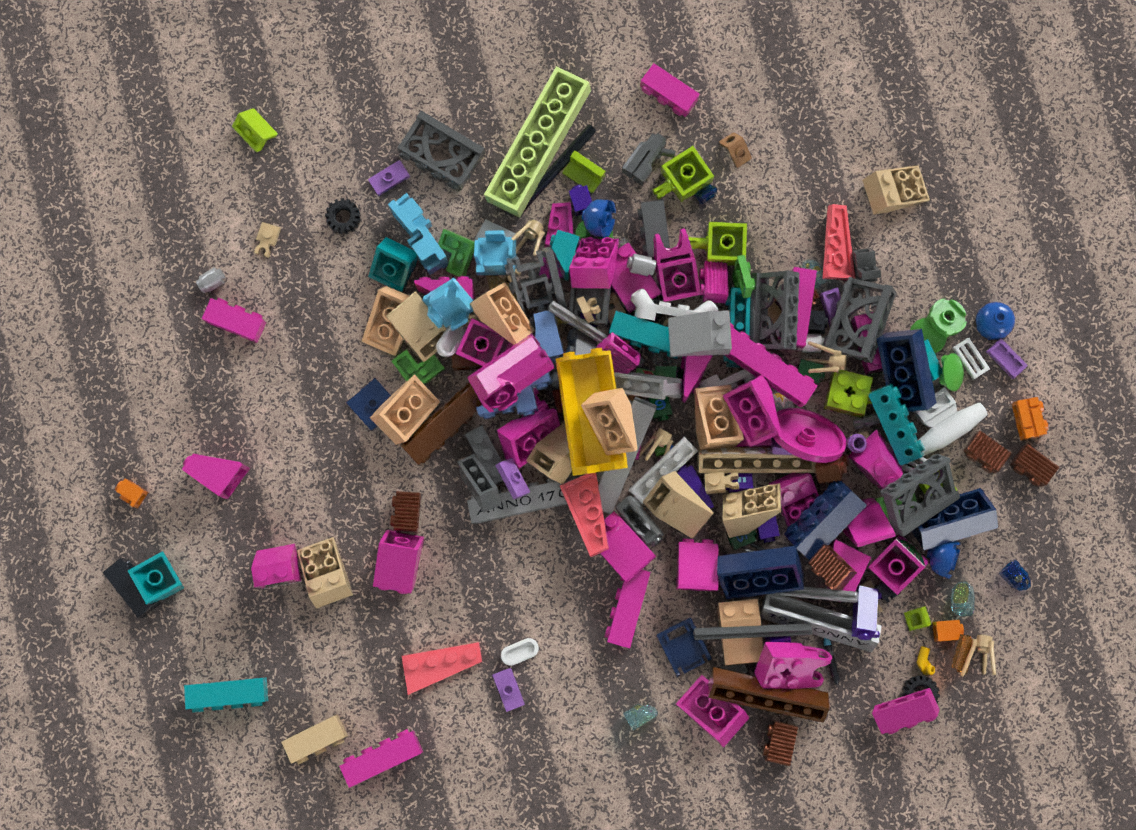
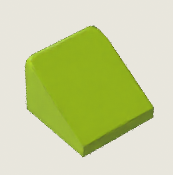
[904,606,931,631]

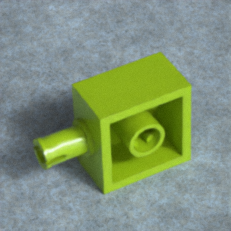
[652,146,714,202]
[688,222,747,266]
[823,370,873,418]

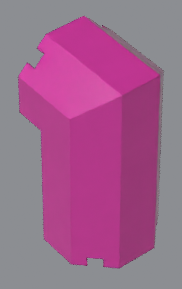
[467,333,554,412]

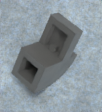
[852,248,881,282]

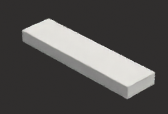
[629,437,698,504]

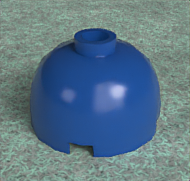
[582,199,616,238]
[975,302,1015,340]
[927,541,961,579]

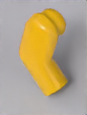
[916,646,935,676]

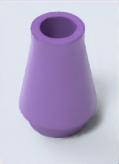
[846,434,867,453]

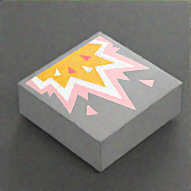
[772,392,794,412]

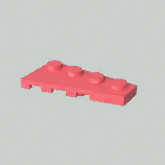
[823,204,855,280]
[560,473,609,557]
[402,642,482,695]

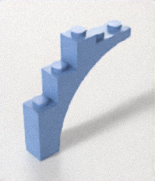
[476,310,564,419]

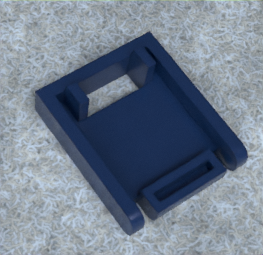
[656,617,712,677]

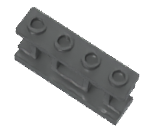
[504,246,568,331]

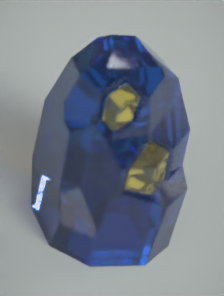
[999,559,1031,591]

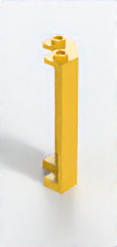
[555,348,628,476]

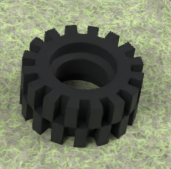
[325,198,361,235]
[902,676,940,704]

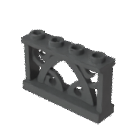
[397,111,485,190]
[749,270,800,351]
[824,277,897,364]
[880,454,960,537]

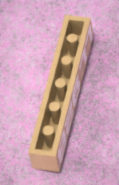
[697,447,816,473]

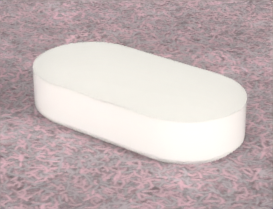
[436,325,466,357]
[501,638,539,666]

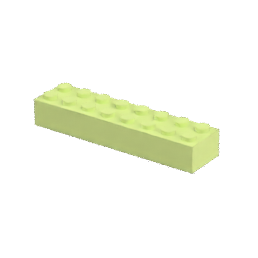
[484,66,591,218]

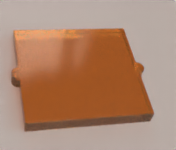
[951,634,972,674]

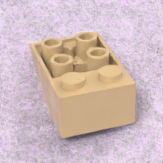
[862,166,930,215]
[386,291,446,362]
[526,422,572,485]
[643,471,714,539]
[723,483,781,538]
[297,537,353,609]

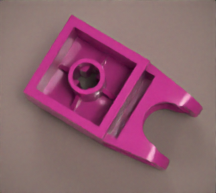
[653,228,701,302]
[456,318,517,366]
[754,642,832,689]

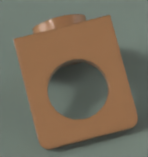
[719,132,752,168]

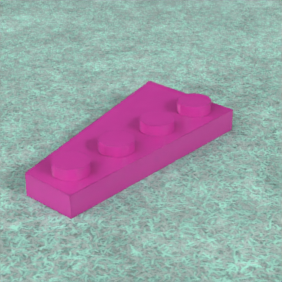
[539,202,573,279]

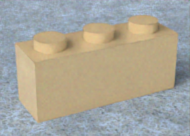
[281,715,348,765]

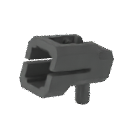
[622,133,676,186]
[615,496,664,547]

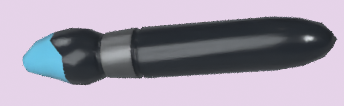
[824,638,840,685]

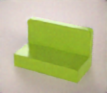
[232,109,278,152]
[563,151,606,193]

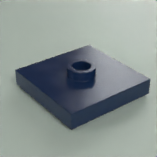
[346,378,391,431]

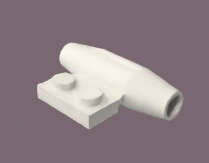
[914,387,988,456]

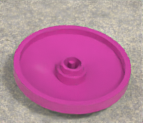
[773,408,846,463]

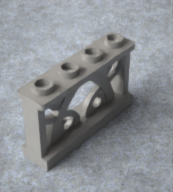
[614,372,682,399]

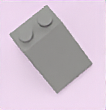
[668,310,732,357]

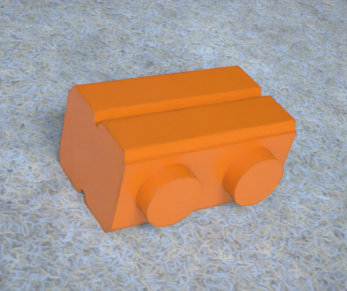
[1011,397,1049,441]

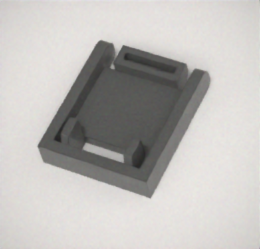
[569,285,611,325]

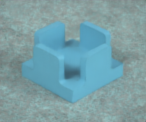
[388,193,432,237]
[407,226,449,275]
[474,230,516,276]
[423,278,473,331]

